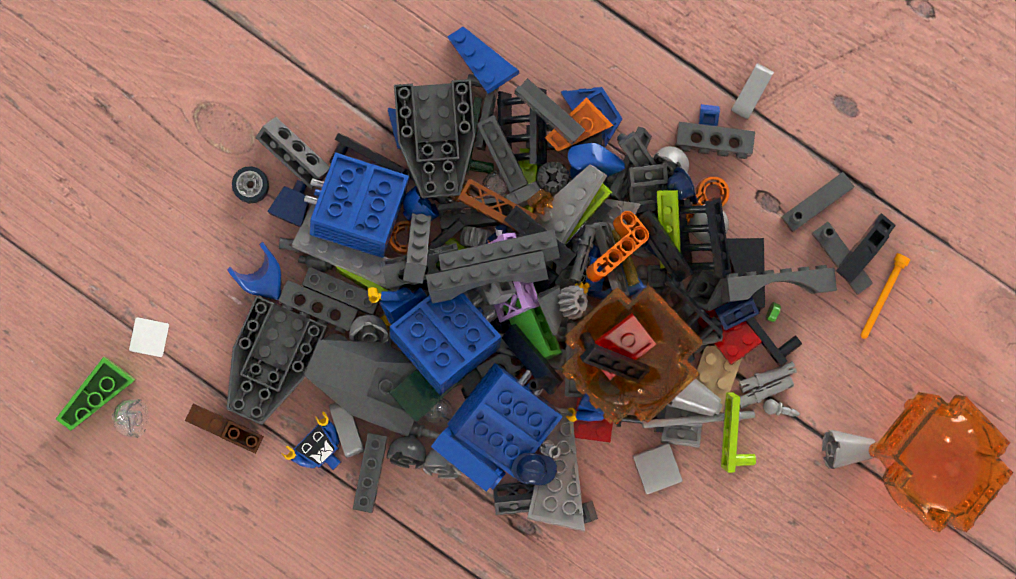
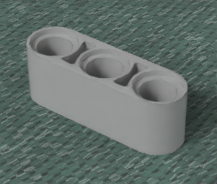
[731,63,774,120]
[329,403,365,458]

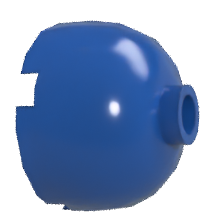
[403,186,439,221]

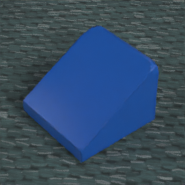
[699,104,720,126]

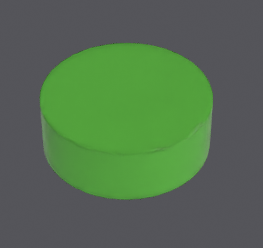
[766,302,781,322]

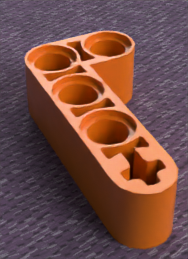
[586,211,649,282]

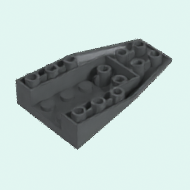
[394,79,475,198]
[227,295,329,425]
[304,339,429,437]

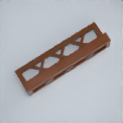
[458,179,537,234]

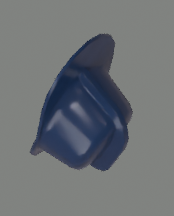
[667,167,698,204]
[512,453,557,485]

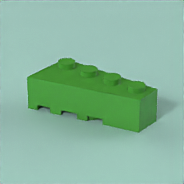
[56,357,136,431]

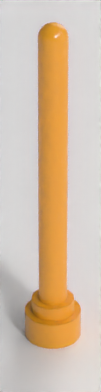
[860,253,910,339]

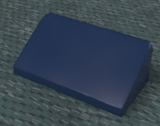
[715,296,760,330]

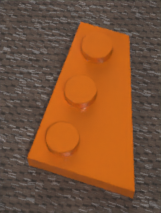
[545,97,614,152]

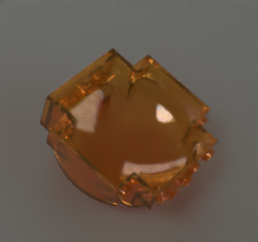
[562,283,704,425]
[869,392,1013,533]

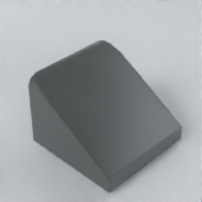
[582,501,598,524]

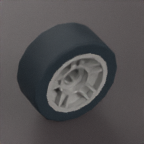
[232,166,269,204]

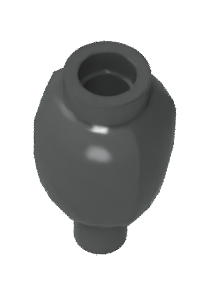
[298,255,334,272]

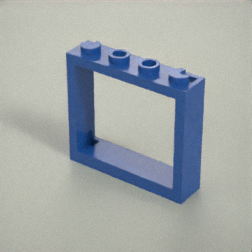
[431,426,506,492]

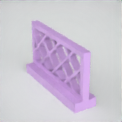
[488,233,540,323]

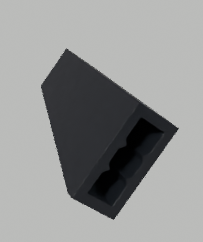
[727,238,765,312]

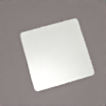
[129,317,169,357]

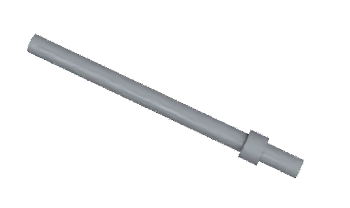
[642,410,755,428]

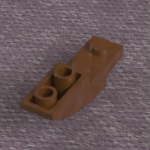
[185,403,264,454]

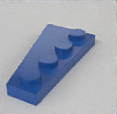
[447,27,520,94]

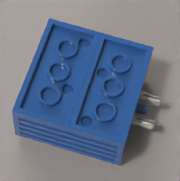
[304,152,409,258]
[390,293,501,395]
[447,363,563,478]

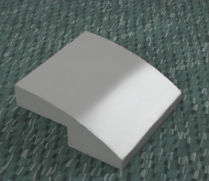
[661,405,704,448]
[632,442,683,495]

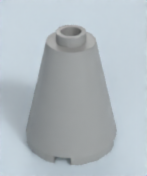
[667,370,723,417]
[822,430,879,469]

